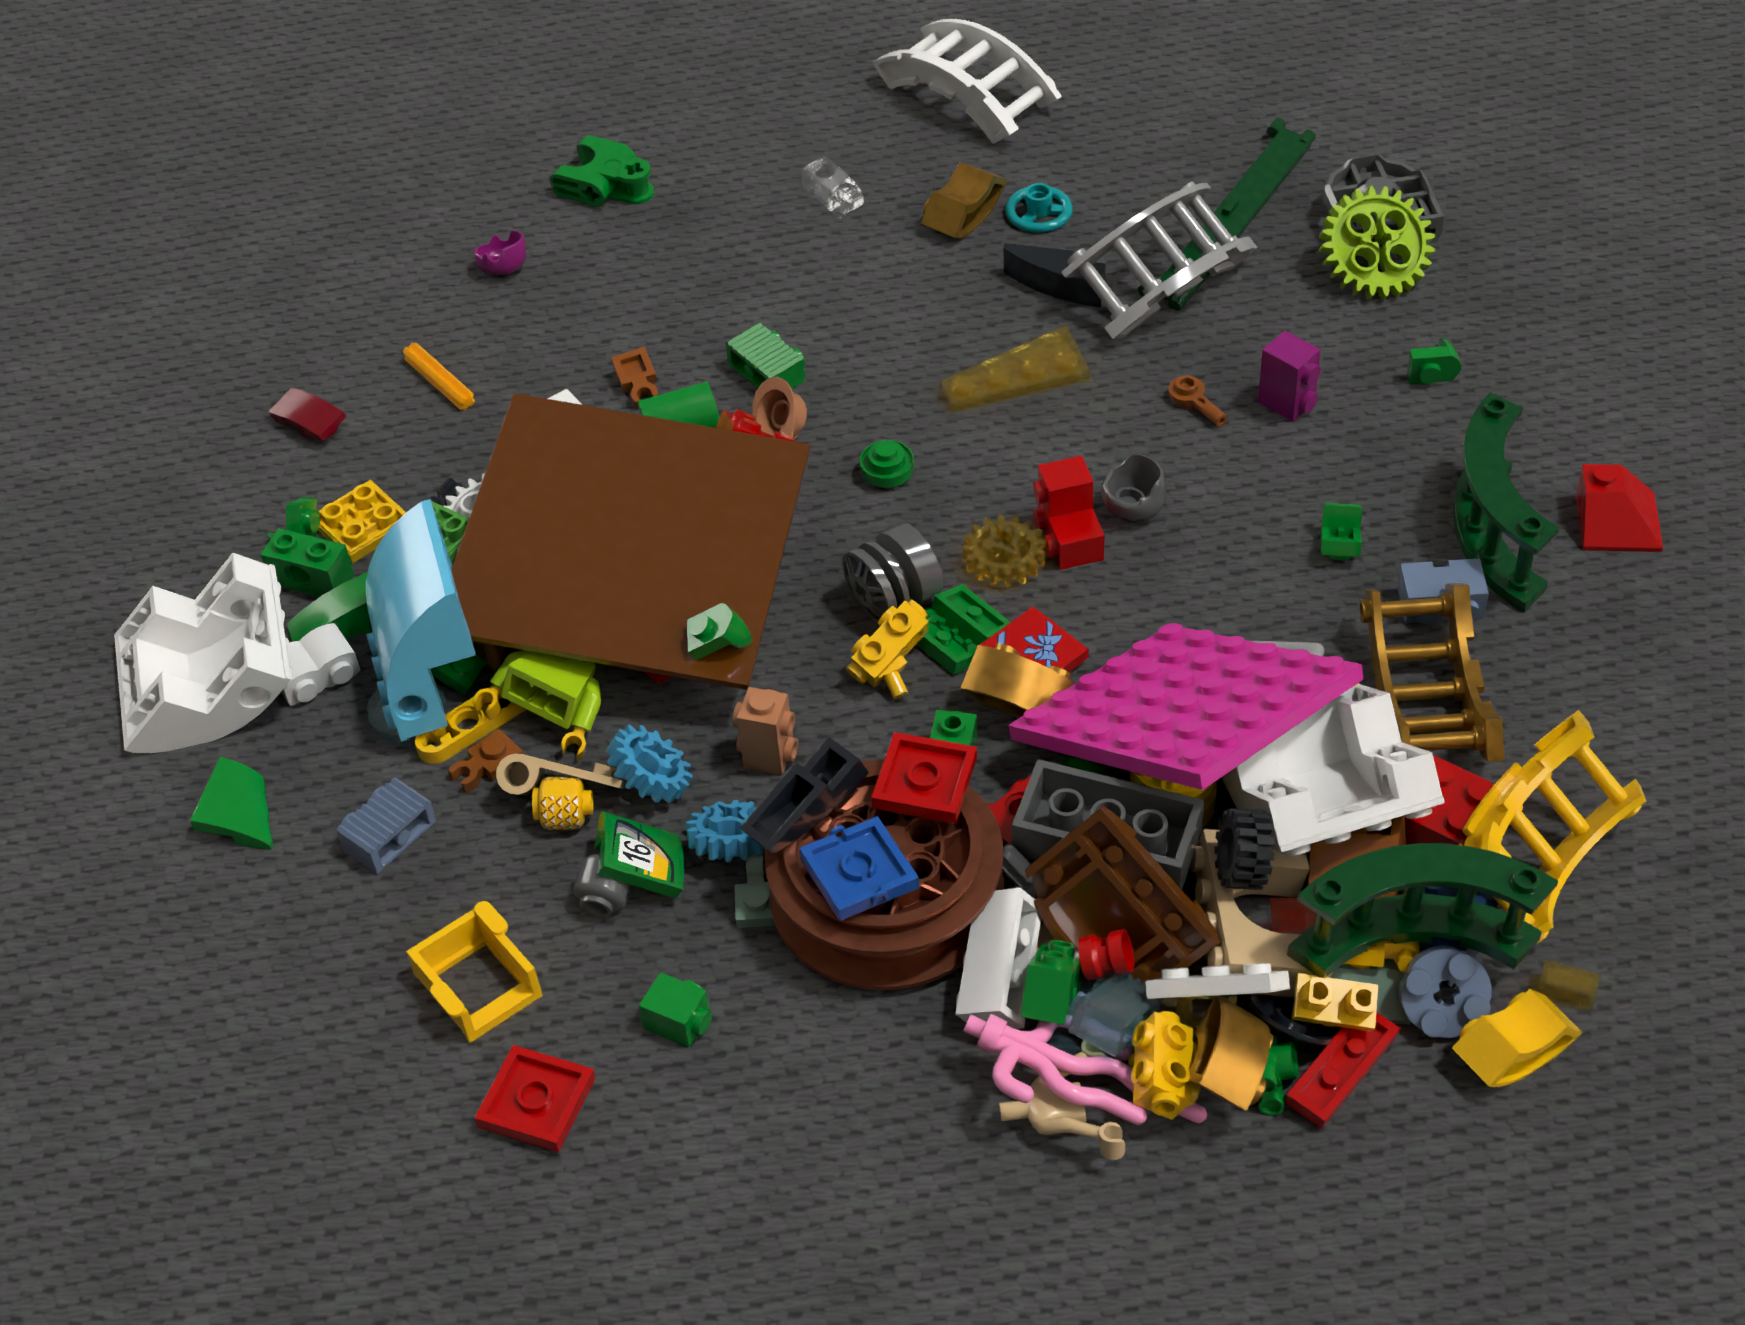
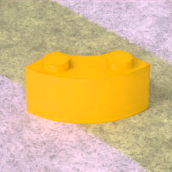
[1452,989,1583,1087]

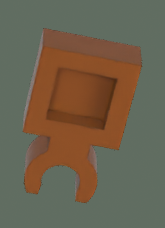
[611,347,658,409]
[448,729,524,793]

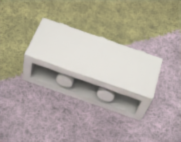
[955,888,1041,1029]

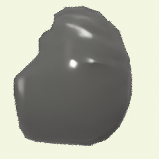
[1100,454,1166,522]

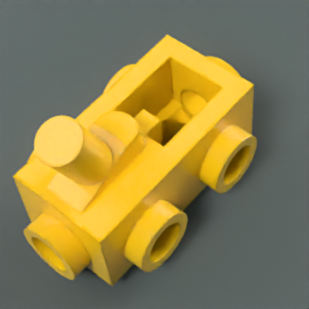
[846,599,929,699]
[1128,1011,1200,1120]

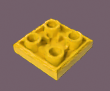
[318,480,406,564]

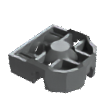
[1323,155,1444,250]

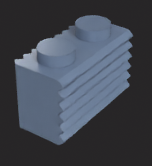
[336,778,436,875]

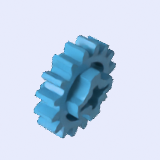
[606,725,693,803]
[686,800,763,862]

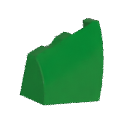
[190,757,273,850]

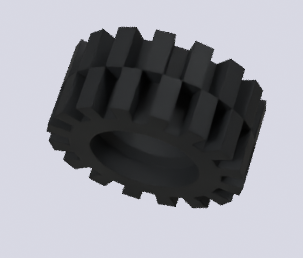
[1214,809,1275,890]

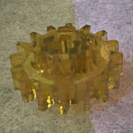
[963,514,1046,587]

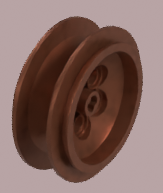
[765,759,1004,990]

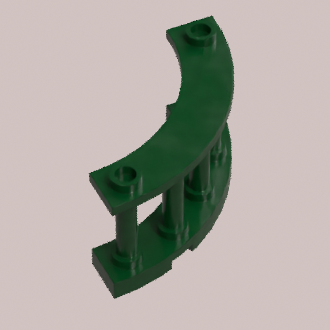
[1454,392,1559,613]
[1287,843,1558,978]

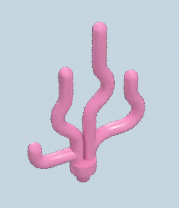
[964,1012,1207,1125]

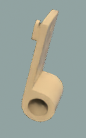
[496,753,627,795]

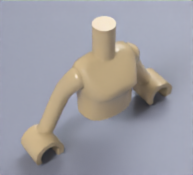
[999,1037,1125,1160]

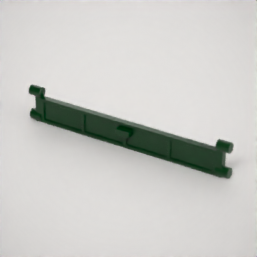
[1137,117,1316,311]

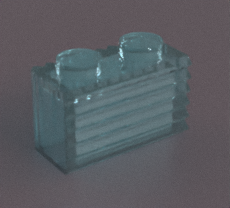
[1068,973,1163,1057]

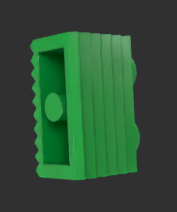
[725,322,806,389]

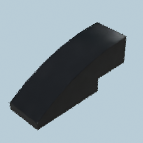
[1003,243,1106,307]
[740,737,869,854]

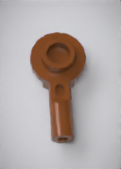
[1168,375,1228,427]

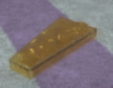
[941,325,1090,413]

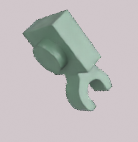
[735,853,775,928]

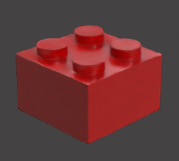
[1404,755,1494,845]

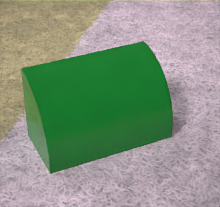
[638,382,719,428]

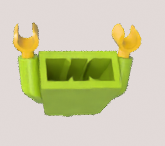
[474,650,601,761]

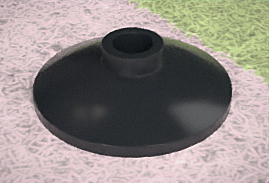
[1249,994,1334,1045]

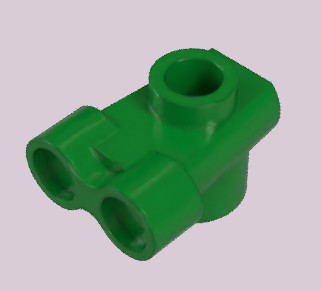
[1259,1036,1299,1116]

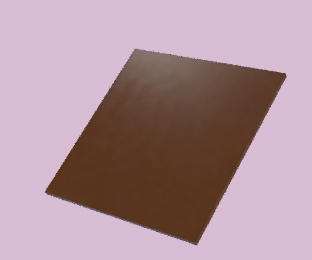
[451,393,811,690]

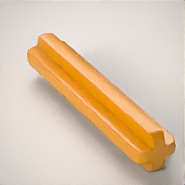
[403,343,475,410]

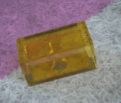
[1537,959,1601,1010]

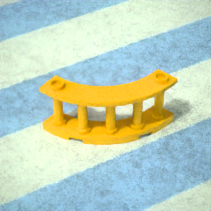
[1459,710,1646,944]

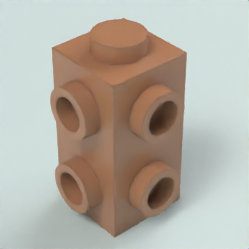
[733,687,798,775]

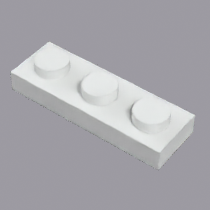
[1145,963,1290,999]

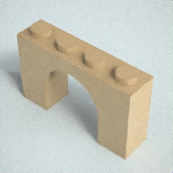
[1190,829,1333,997]

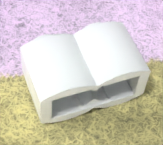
[281,623,361,706]

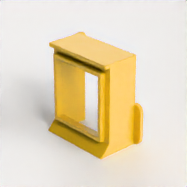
[406,901,543,1043]

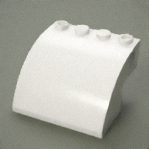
[114,553,293,753]
[1222,685,1445,856]

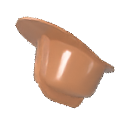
[752,377,807,439]

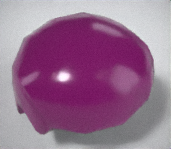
[474,230,526,276]

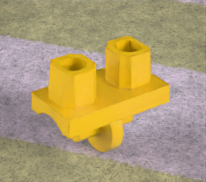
[1292,973,1378,1032]

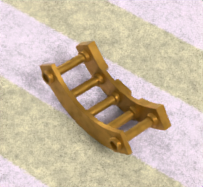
[1359,583,1505,762]

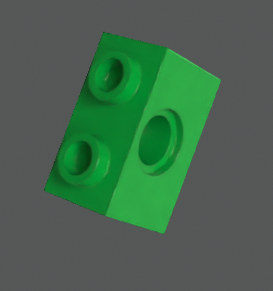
[260,528,355,597]
[1021,940,1083,1025]

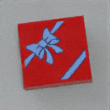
[976,606,1089,672]

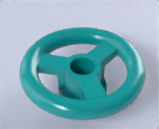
[1005,183,1073,233]

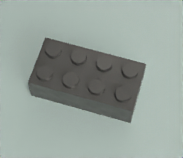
[1012,759,1204,890]

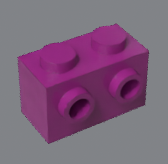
[1258,330,1321,422]

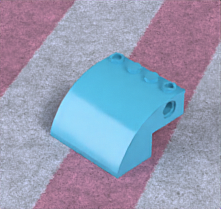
[365,499,476,742]

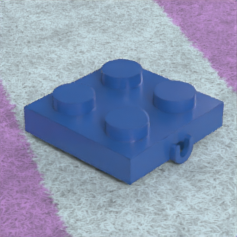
[799,816,919,921]

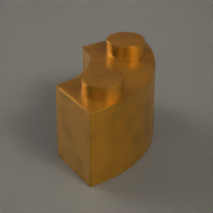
[921,162,1008,238]
[961,643,1075,719]
[1189,995,1273,1111]

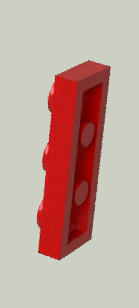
[1284,1012,1400,1129]

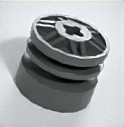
[842,522,944,623]

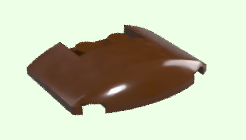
[1025,806,1221,1003]

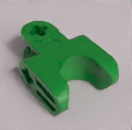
[550,135,655,207]

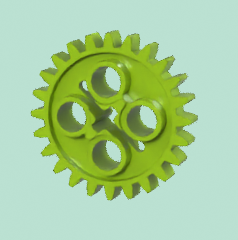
[1319,186,1435,300]

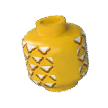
[532,776,593,830]

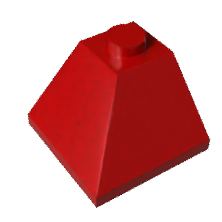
[1576,464,1663,552]

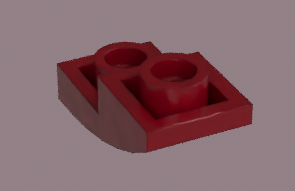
[268,387,347,441]

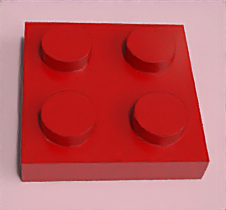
[871,732,977,824]
[474,1045,596,1152]

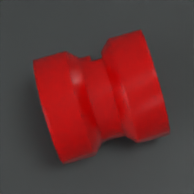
[1078,929,1134,980]

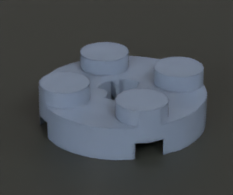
[1398,946,1492,1038]

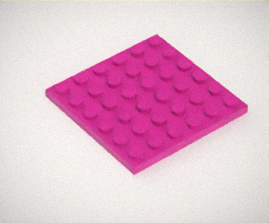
[1008,623,1363,790]

